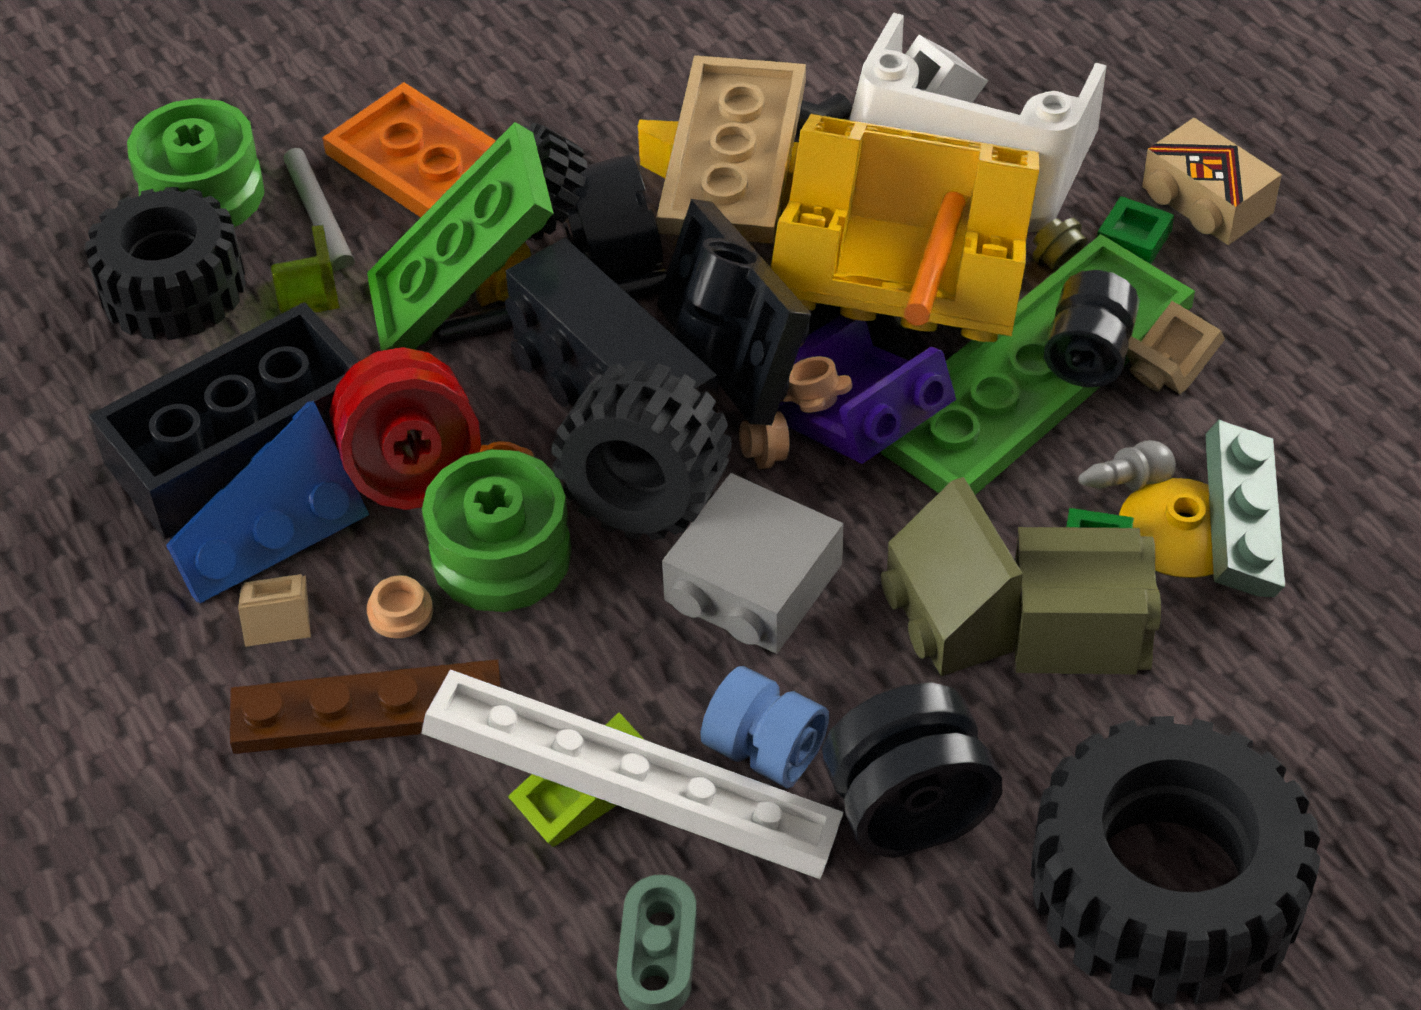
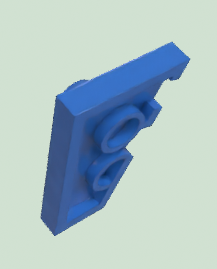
[166,401,370,603]

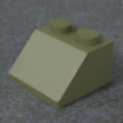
[881,477,1023,676]

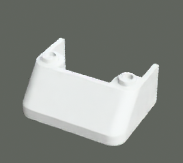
[849,13,1106,232]

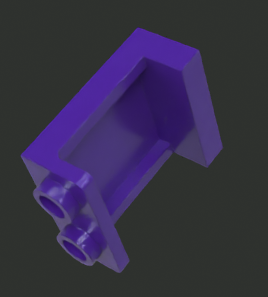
[777,314,956,464]

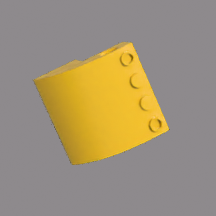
[771,114,1039,342]

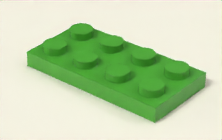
[367,122,554,351]

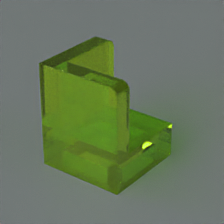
[271,224,340,314]

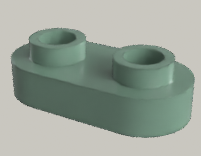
[616,875,697,1010]

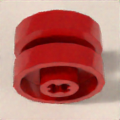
[329,347,482,510]

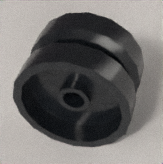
[822,682,1003,858]

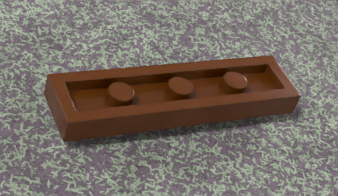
[230,659,501,754]

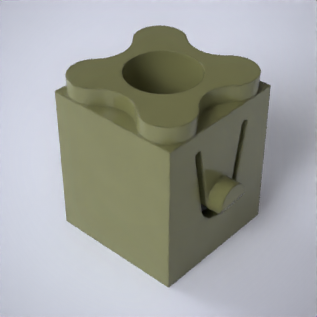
[1014,527,1161,674]

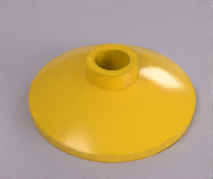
[1119,478,1214,578]

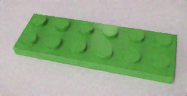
[880,234,1195,495]

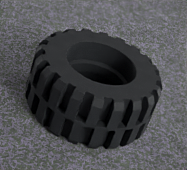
[1030,716,1321,1004]

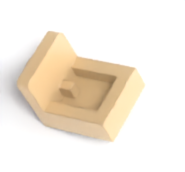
[1127,301,1225,394]

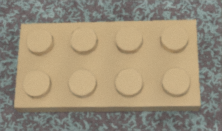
[656,55,806,244]

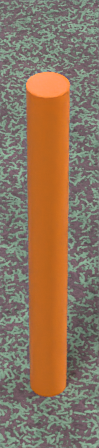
[904,192,966,326]

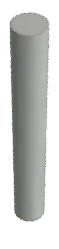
[283,148,355,271]

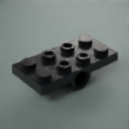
[657,199,812,426]

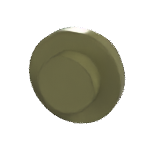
[1032,218,1087,272]

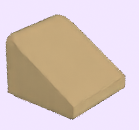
[238,574,311,647]

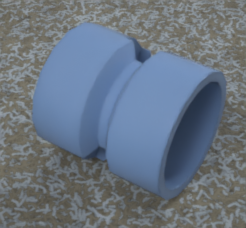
[700,666,829,789]

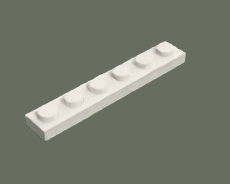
[421,669,843,879]

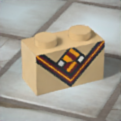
[1142,118,1282,245]

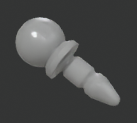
[1078,440,1176,491]

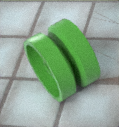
[127,98,265,227]
[422,449,572,612]

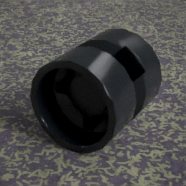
[1043,270,1140,388]

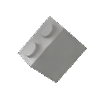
[662,473,843,654]

